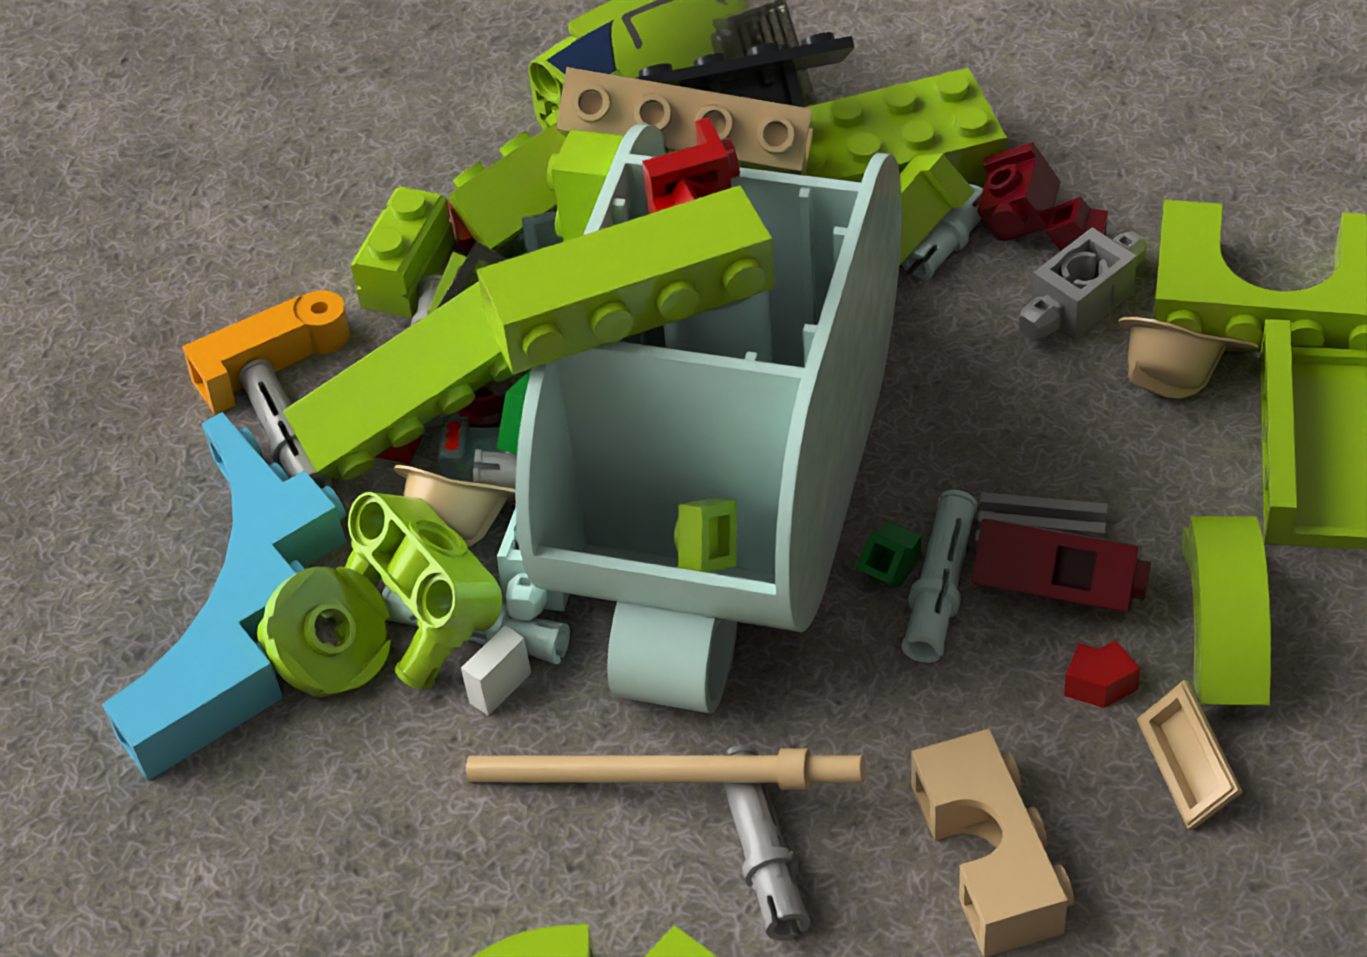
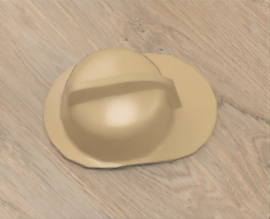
[1118,317,1259,399]
[393,465,516,547]

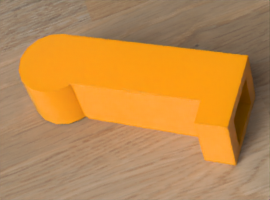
[182,290,350,415]

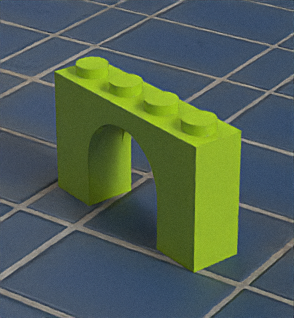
[1153,199,1367,350]

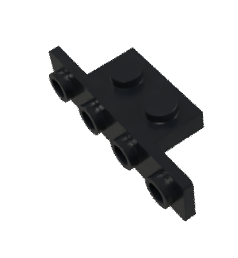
[634,32,855,108]

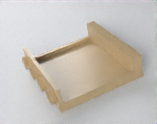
[556,67,813,176]

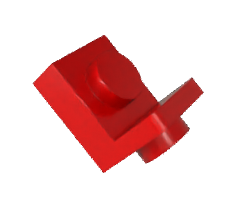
[642,117,740,214]

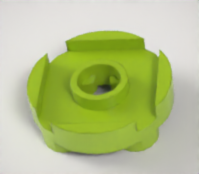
[257,566,391,698]

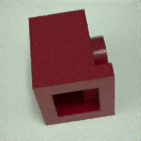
[977,142,1061,241]

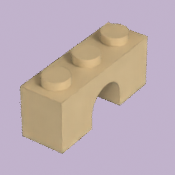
[911,729,1074,957]

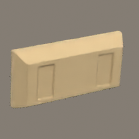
[1137,680,1243,830]

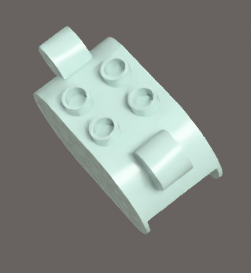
[516,124,902,713]

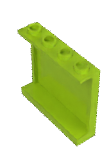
[1259,319,1367,550]

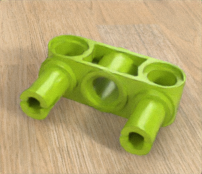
[344,492,502,689]

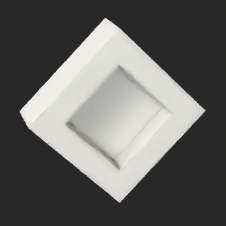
[461,625,532,716]

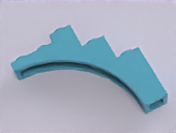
[102,412,347,781]

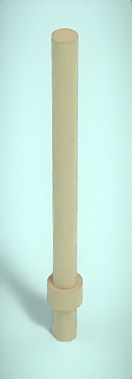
[466,748,866,790]

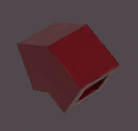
[1045,196,1108,251]

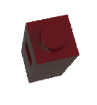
[971,518,1151,612]

